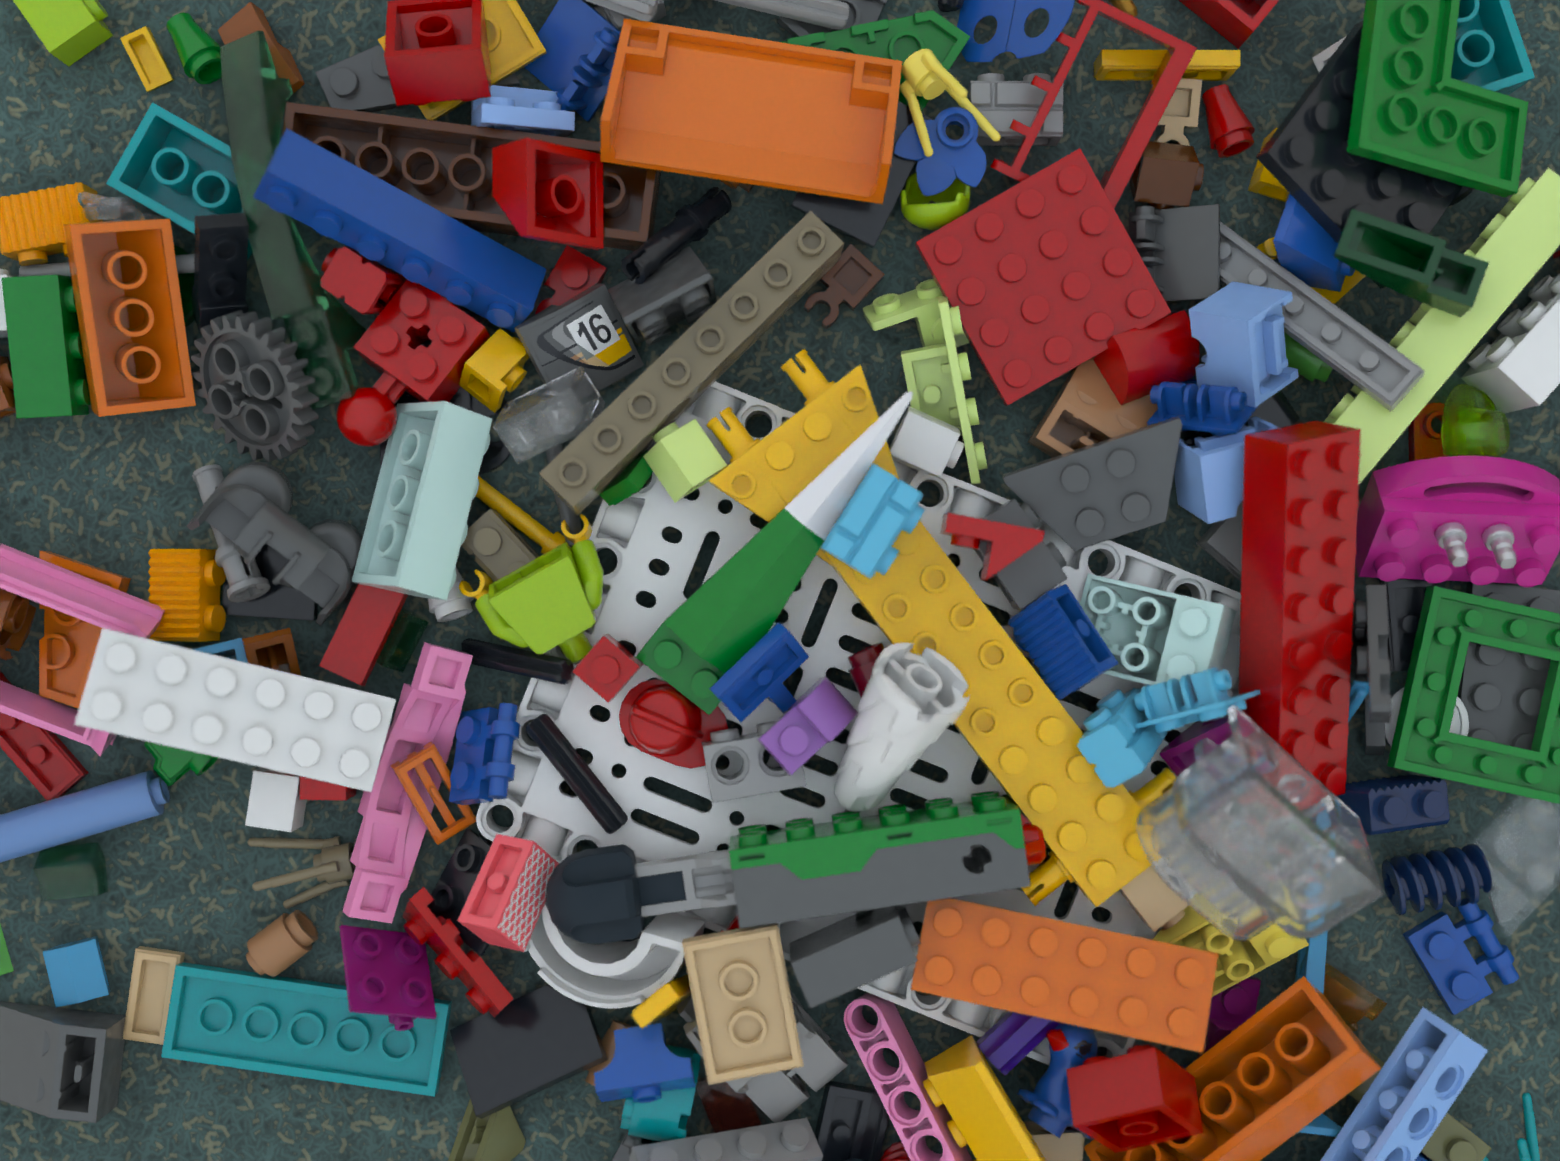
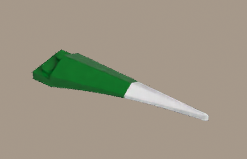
[636,391,913,715]

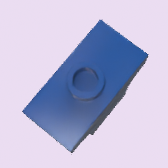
[594,1023,696,1103]

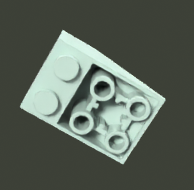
[1080,573,1236,685]

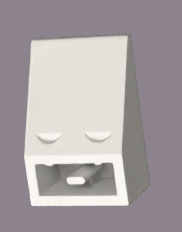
[1461,273,1560,414]

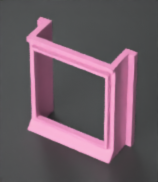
[0,544,165,756]

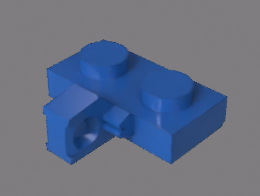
[710,622,809,722]

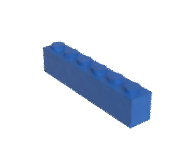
[253,129,547,333]

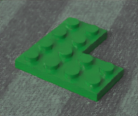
[1347,0,1528,198]

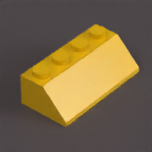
[923,1035,1046,1161]

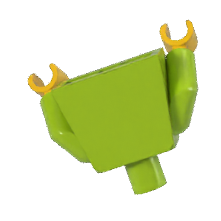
[459,514,604,663]

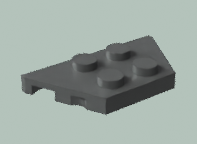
[1003,416,1182,551]

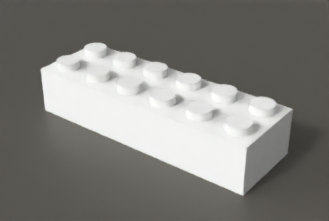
[74,628,396,792]

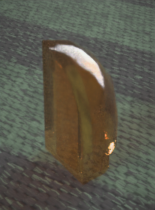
[1323,962,1387,1032]

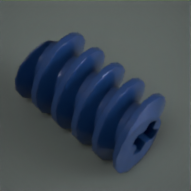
[1382,844,1492,916]

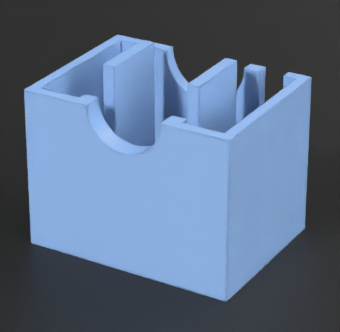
[1189,281,1299,408]
[1174,416,1279,524]

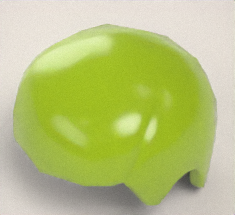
[900,173,970,231]

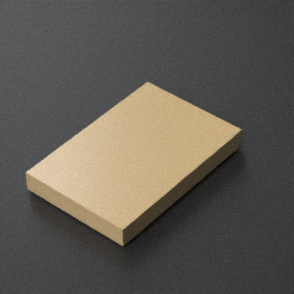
[682,923,804,1085]

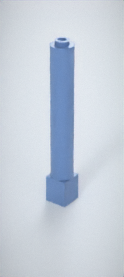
[0,770,170,863]

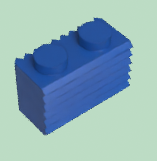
[1008,584,1119,700]

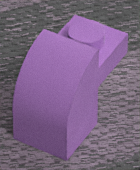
[757,676,858,775]

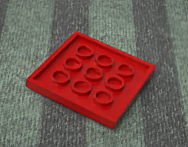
[915,148,1172,407]

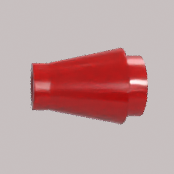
[1202,84,1255,158]

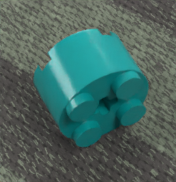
[620,1044,701,1142]

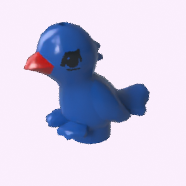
[1017,1023,1098,1140]

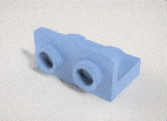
[471,85,575,137]

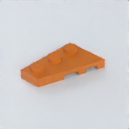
[39,550,131,709]

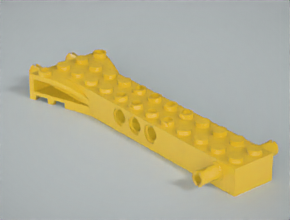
[706,349,1185,907]

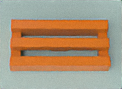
[390,742,476,845]

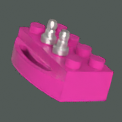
[1355,456,1560,587]

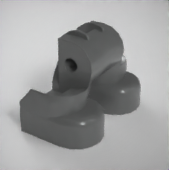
[186,461,363,626]

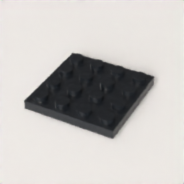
[1256,21,1462,289]

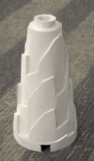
[834,643,970,812]

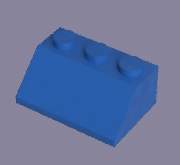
[1273,193,1355,292]

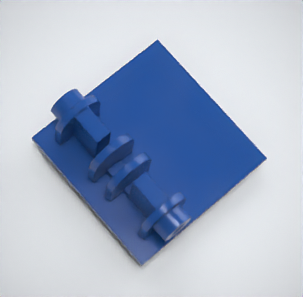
[525,0,621,122]
[1147,379,1259,436]

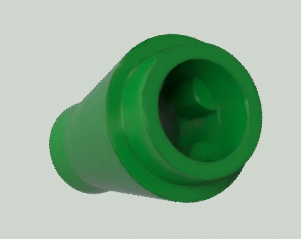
[166,13,228,84]

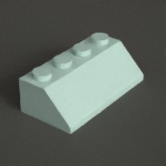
[351,401,492,601]

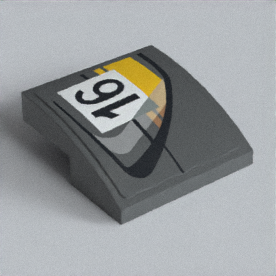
[514,283,644,409]

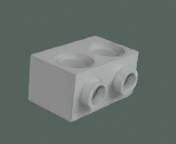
[702,721,806,803]

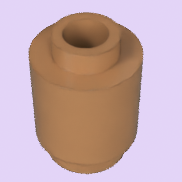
[246,910,319,977]

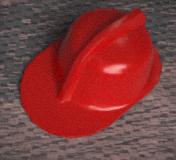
[619,679,728,768]

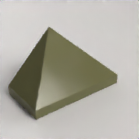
[448,1098,526,1161]

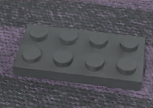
[1457,582,1560,750]

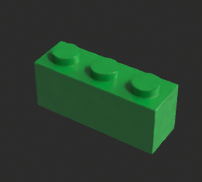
[1,275,91,419]

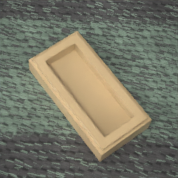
[123,946,185,1045]

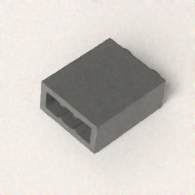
[790,906,921,1008]

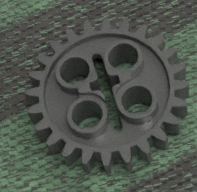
[191,310,319,462]

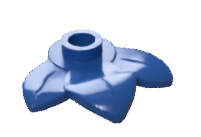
[894,107,987,197]

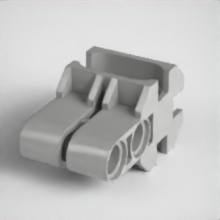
[677,990,849,1123]

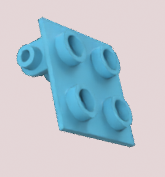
[1135,667,1261,733]

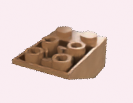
[1028,356,1158,458]

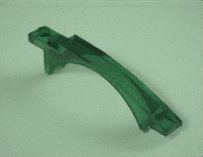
[220,31,366,410]

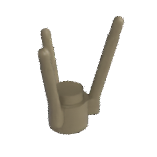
[247,836,356,909]

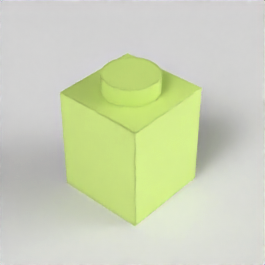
[643,419,727,503]

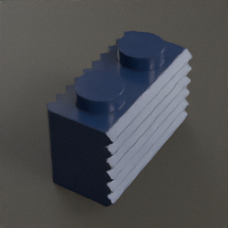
[1334,774,1450,835]

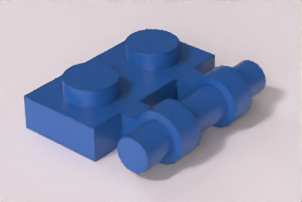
[449,703,520,805]
[1403,898,1519,1015]

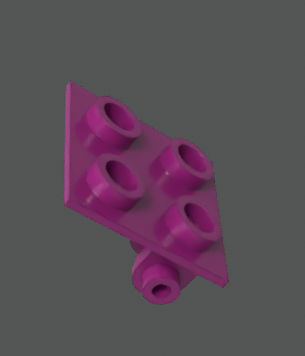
[339,925,436,1031]

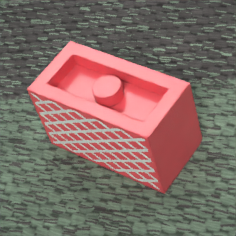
[457,834,559,952]

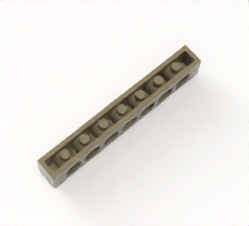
[539,211,844,516]

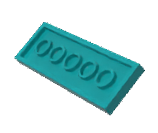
[161,962,452,1097]

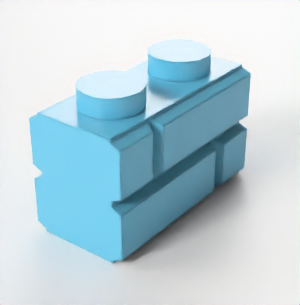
[820,463,925,579]
[1077,688,1167,788]

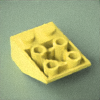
[1152,851,1309,997]

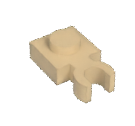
[1152,78,1202,146]

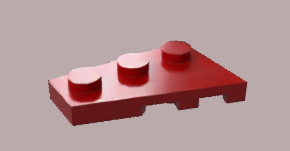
[402,887,514,1018]

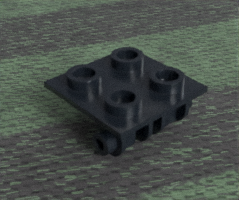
[427,828,492,956]

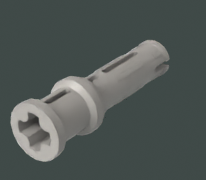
[192,464,270,603]

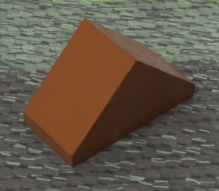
[242,628,301,676]

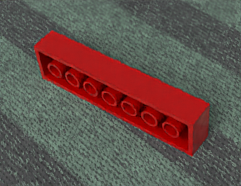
[1236,421,1361,816]

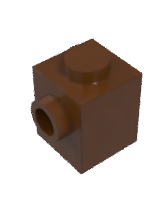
[1130,141,1204,209]

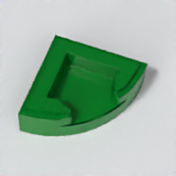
[599,450,653,506]

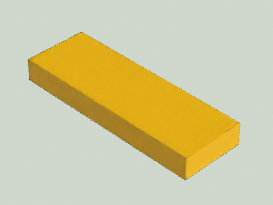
[1094,49,1241,81]
[632,974,691,1029]

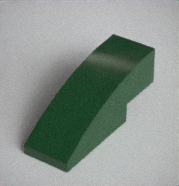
[1333,209,1489,317]

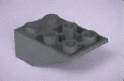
[608,246,717,346]
[0,1001,126,1123]

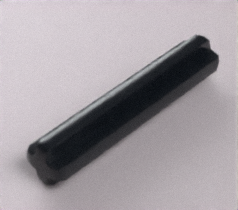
[461,638,574,685]
[526,713,628,834]

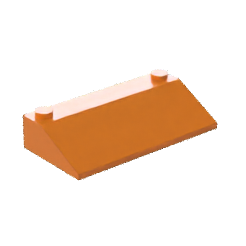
[600,18,902,204]

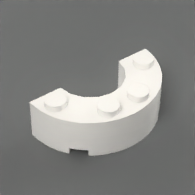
[524,902,706,1009]

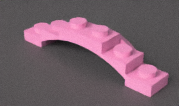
[342,642,473,923]

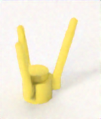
[899,48,1001,157]

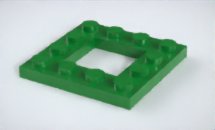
[1387,586,1560,804]

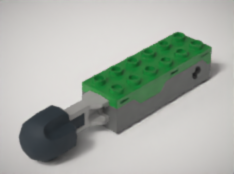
[546,791,1046,944]

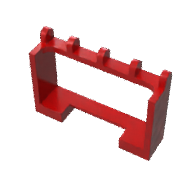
[990,0,1197,209]

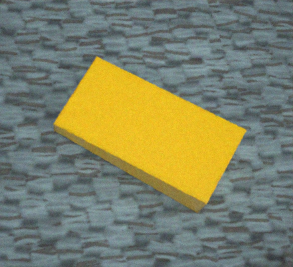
[120,26,174,92]

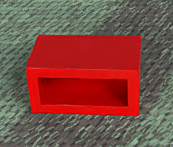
[1093,310,1200,405]

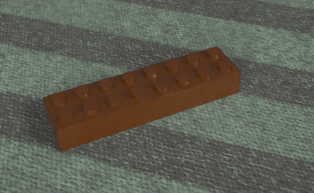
[282,102,661,251]

